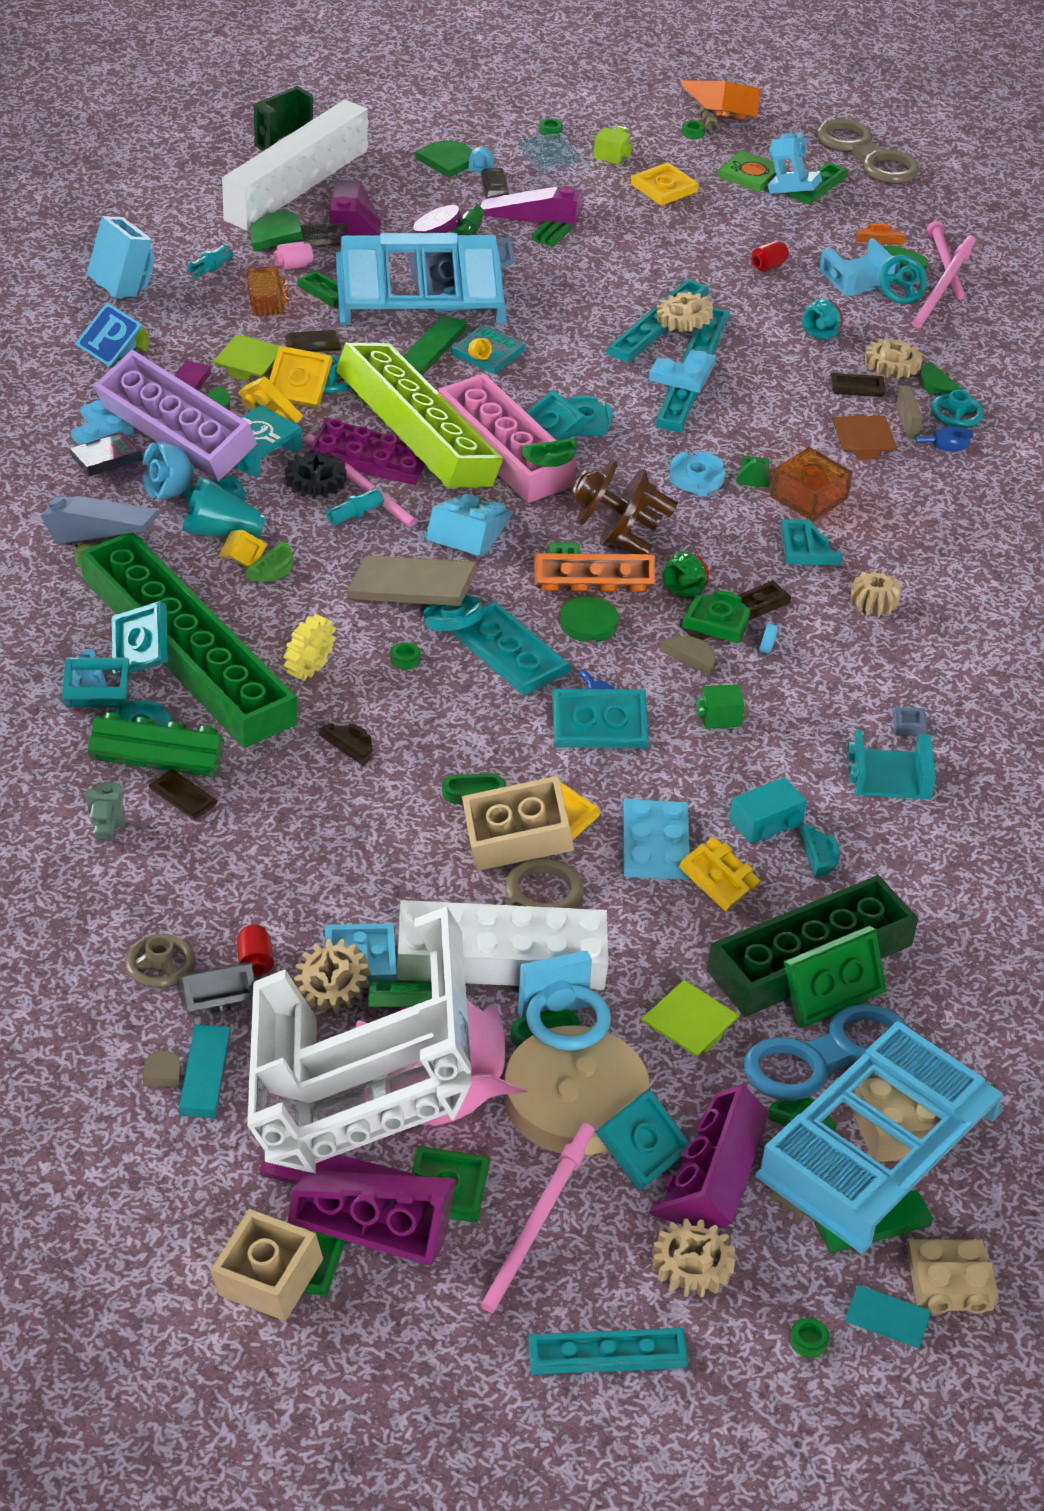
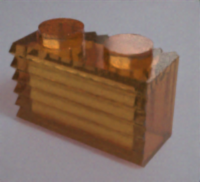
[247,266,289,317]

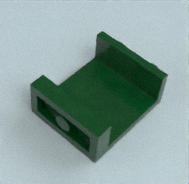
[254,86,314,151]

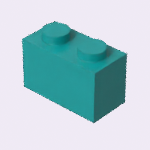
[729,777,807,844]

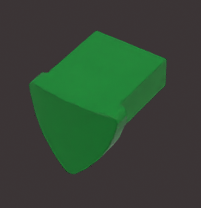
[736,455,770,487]

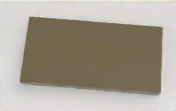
[347,556,477,606]

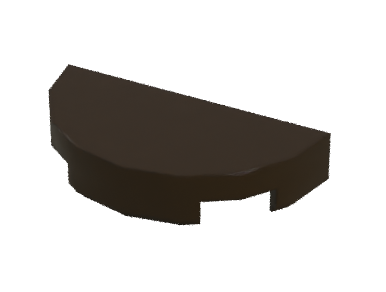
[319,723,373,766]

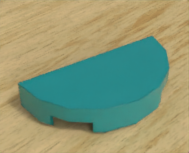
[798,825,840,878]

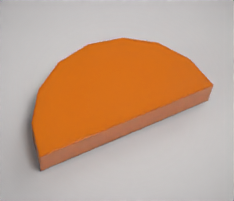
[856,223,906,245]

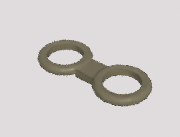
[817,119,920,183]
[504,858,584,909]

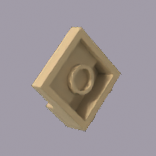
[906,1239,998,1314]

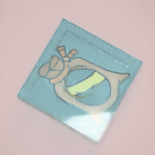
[518,133,580,170]

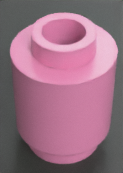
[274,241,313,270]

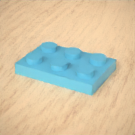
[623,799,690,880]

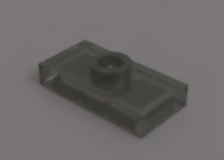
[293,223,348,247]

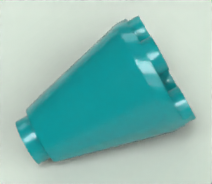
[182,477,266,538]

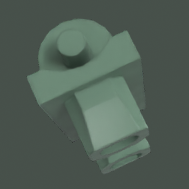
[85,781,127,840]

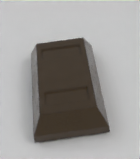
[481,168,510,198]
[285,330,341,352]
[831,373,886,397]
[149,769,217,820]

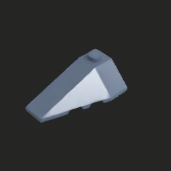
[408,237,515,295]
[41,496,160,544]

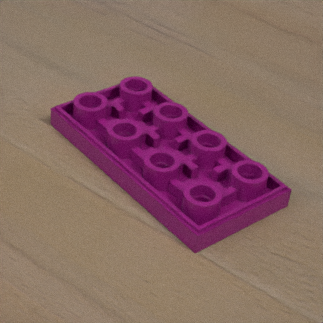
[309,418,425,485]

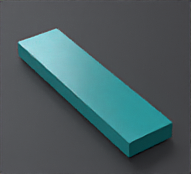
[528,1328,688,1375]

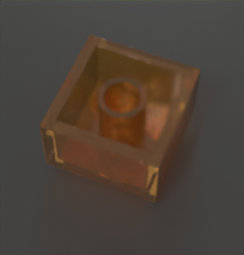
[770,446,853,522]

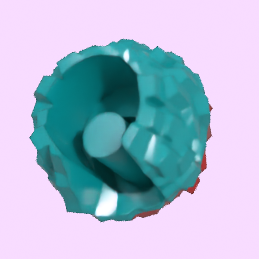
[802,298,843,341]

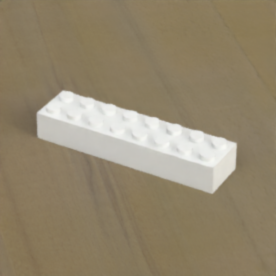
[222,100,368,230]

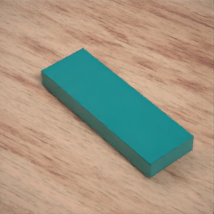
[179,1024,231,1119]

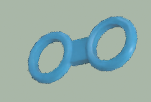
[744,1004,909,1101]

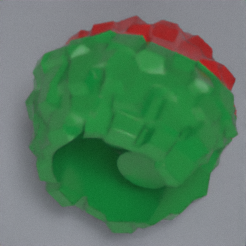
[662,551,709,598]

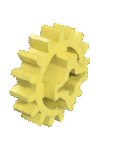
[283,614,336,681]

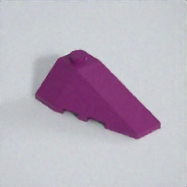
[330,180,381,236]
[481,186,584,228]

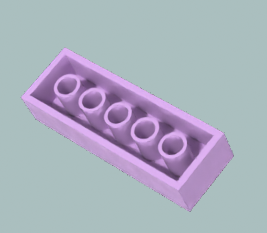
[93,349,257,482]

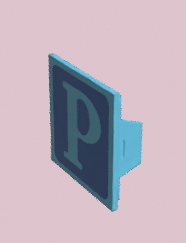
[75,302,143,368]

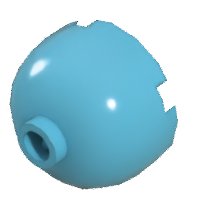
[142,442,194,500]

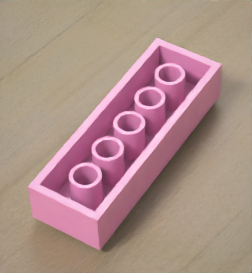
[438,373,577,503]

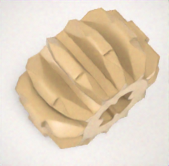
[851,570,901,618]

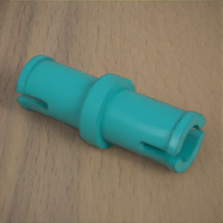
[187,244,233,278]
[326,487,384,527]

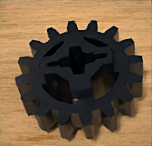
[285,451,347,499]

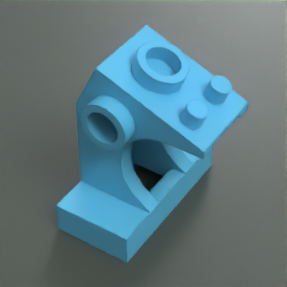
[768,133,822,194]

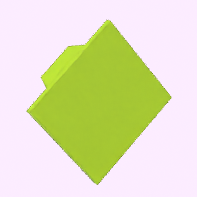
[213,334,279,382]
[641,980,740,1057]

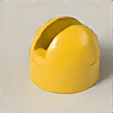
[468,338,492,360]

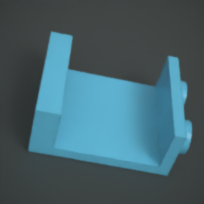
[819,238,900,296]

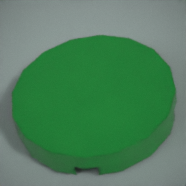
[560,596,619,642]

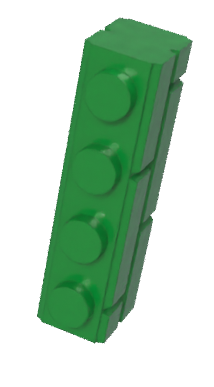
[87,713,225,778]

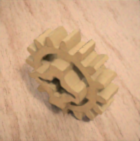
[657,292,713,332]
[865,338,923,379]
[294,939,372,1013]
[652,1219,736,1298]

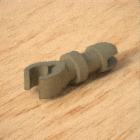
[699,106,721,136]

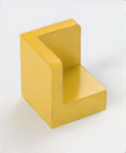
[219,530,267,568]

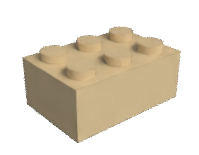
[462,776,574,871]

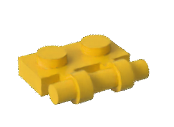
[678,836,762,912]

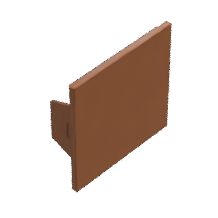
[832,415,897,460]

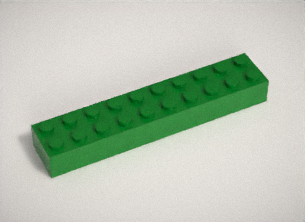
[80,533,297,748]

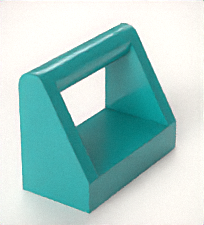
[62,657,130,707]

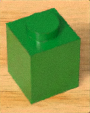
[696,684,745,729]

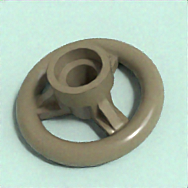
[125,934,195,988]

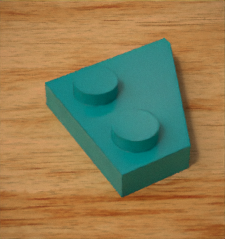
[780,519,843,565]

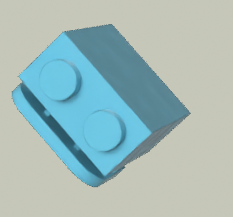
[87,217,155,299]

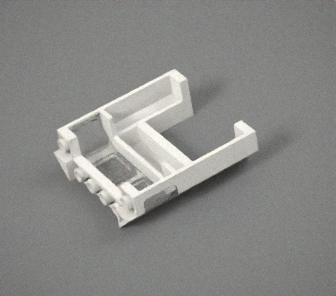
[247,906,472,1174]

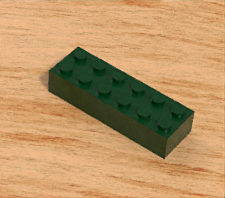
[707,875,918,1017]

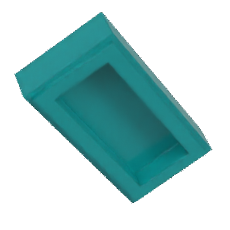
[845,1285,931,1348]

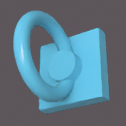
[518,950,611,1050]

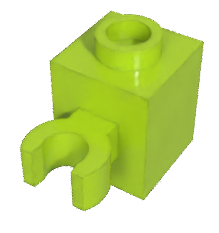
[593,126,632,165]

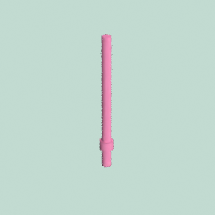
[912,235,976,328]
[304,433,417,528]
[480,1123,595,1313]

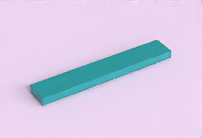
[606,279,709,363]

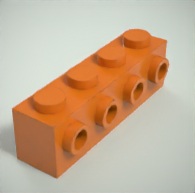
[534,553,655,592]

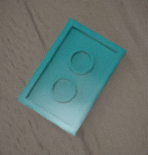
[552,689,649,748]

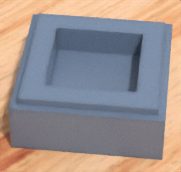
[893,707,928,736]

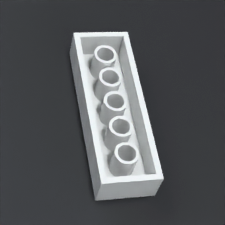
[397,900,609,990]

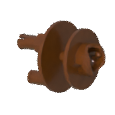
[573,460,678,554]

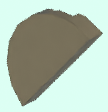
[660,636,716,675]

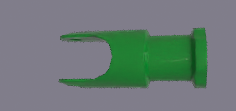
[452,204,485,235]

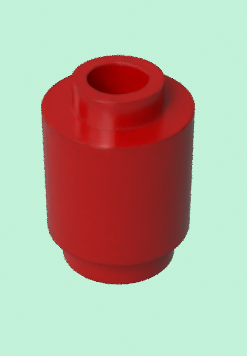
[751,241,789,272]
[236,925,274,977]

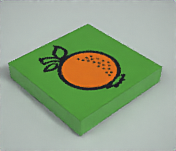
[718,150,776,192]

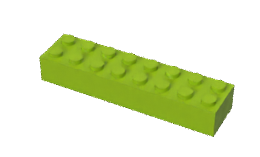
[336,343,503,489]

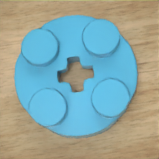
[669,451,725,497]

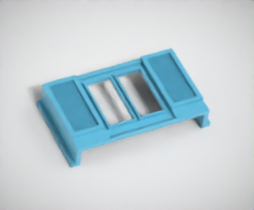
[336,233,506,325]
[756,1020,1003,1254]

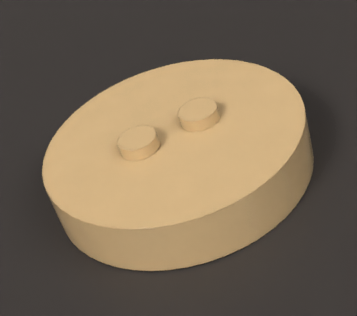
[504,1026,649,1155]

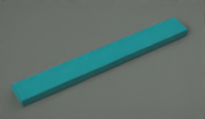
[655,308,730,433]

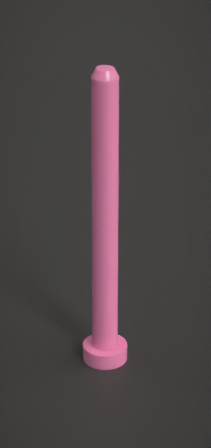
[927,221,965,300]

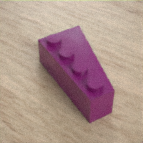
[287,1170,457,1266]

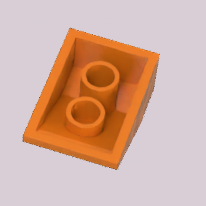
[681,80,761,121]

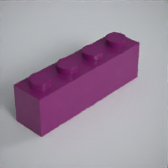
[649,1084,769,1229]

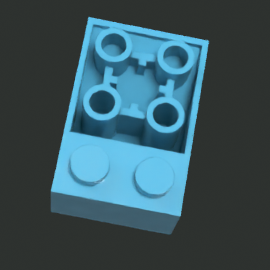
[426,494,514,556]

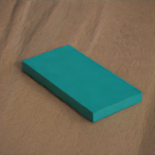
[449,601,571,696]

